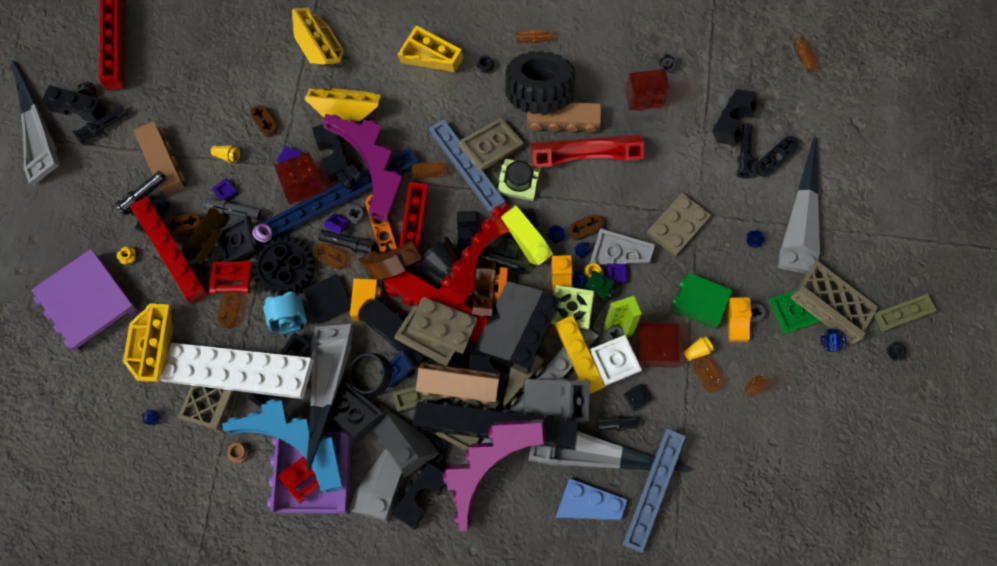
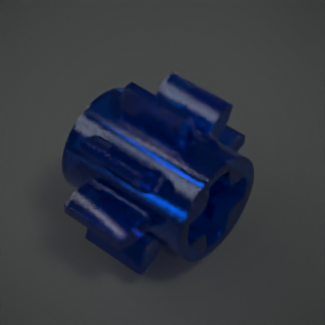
[820,328,846,352]

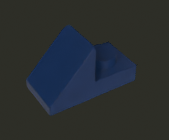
[380,350,416,388]

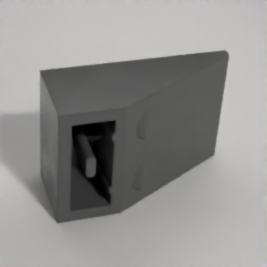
[524,378,590,422]

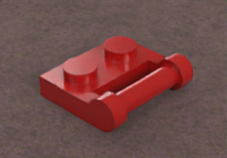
[209,261,253,294]
[277,456,319,504]

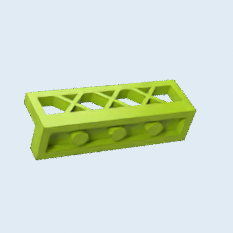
[604,296,642,339]

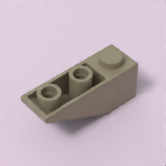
[503,356,544,410]

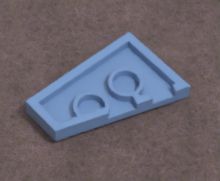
[555,478,627,520]

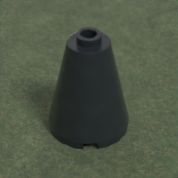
[418,236,460,280]

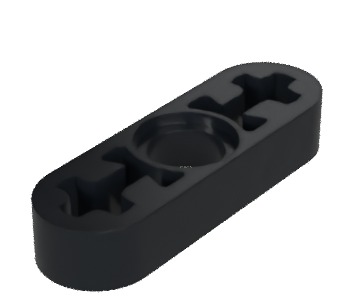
[755,136,799,177]

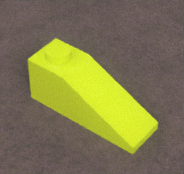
[501,206,553,265]

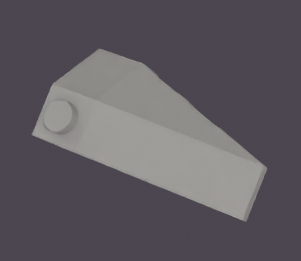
[349,449,403,522]

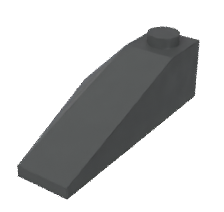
[372,404,439,478]

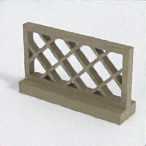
[790,260,878,344]
[177,345,241,433]

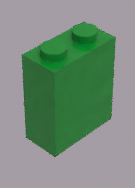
[671,273,732,330]

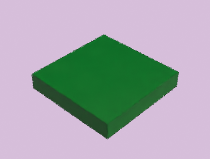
[768,289,821,335]

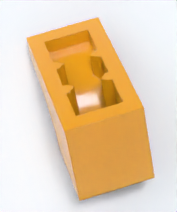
[551,255,572,295]
[350,279,382,321]
[726,298,752,342]

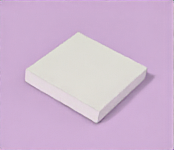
[589,335,642,386]

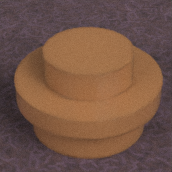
[227,442,248,463]

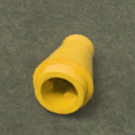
[211,145,240,163]
[683,336,714,361]

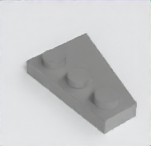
[590,229,655,265]

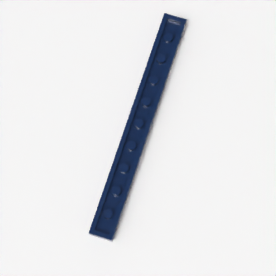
[253,148,419,247]

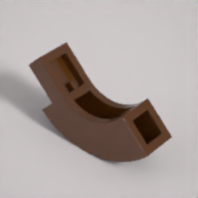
[358,240,421,279]
[472,260,496,317]

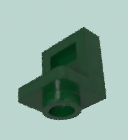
[584,271,615,303]

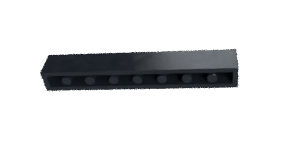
[413,399,579,451]

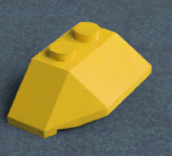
[292,8,344,64]
[305,88,381,122]
[123,304,173,382]

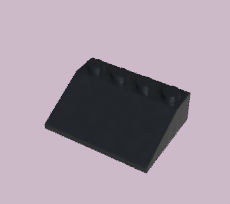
[473,281,561,375]

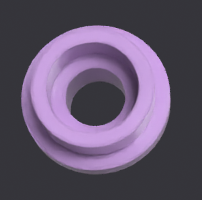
[253,224,272,242]

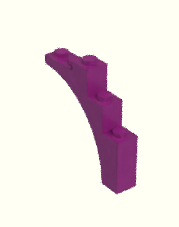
[323,114,402,223]
[443,419,546,531]

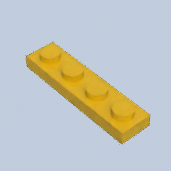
[554,315,605,394]

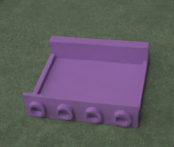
[32,249,138,353]
[267,431,352,514]

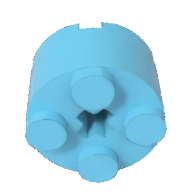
[263,292,307,334]

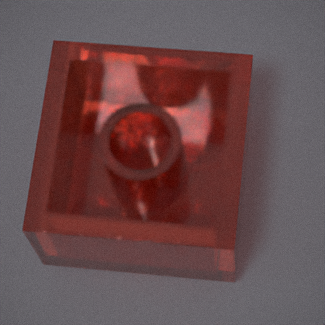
[625,69,670,111]
[274,152,325,205]
[636,323,680,368]

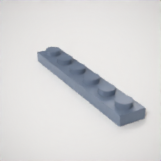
[429,119,506,214]
[622,429,686,553]

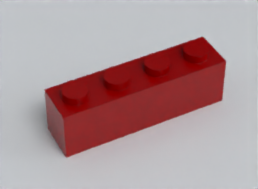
[399,182,429,262]

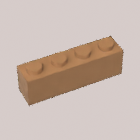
[527,103,601,133]
[133,121,186,197]
[416,363,500,404]

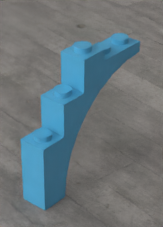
[222,399,344,494]

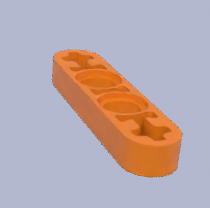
[365,194,397,254]

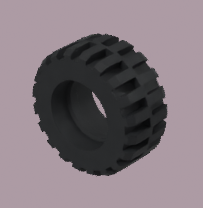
[505,51,575,115]

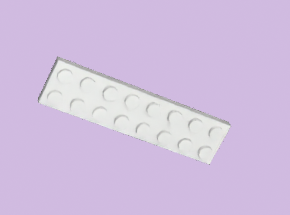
[159,343,314,399]

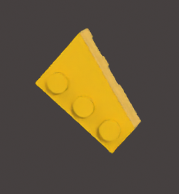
[397,26,464,73]

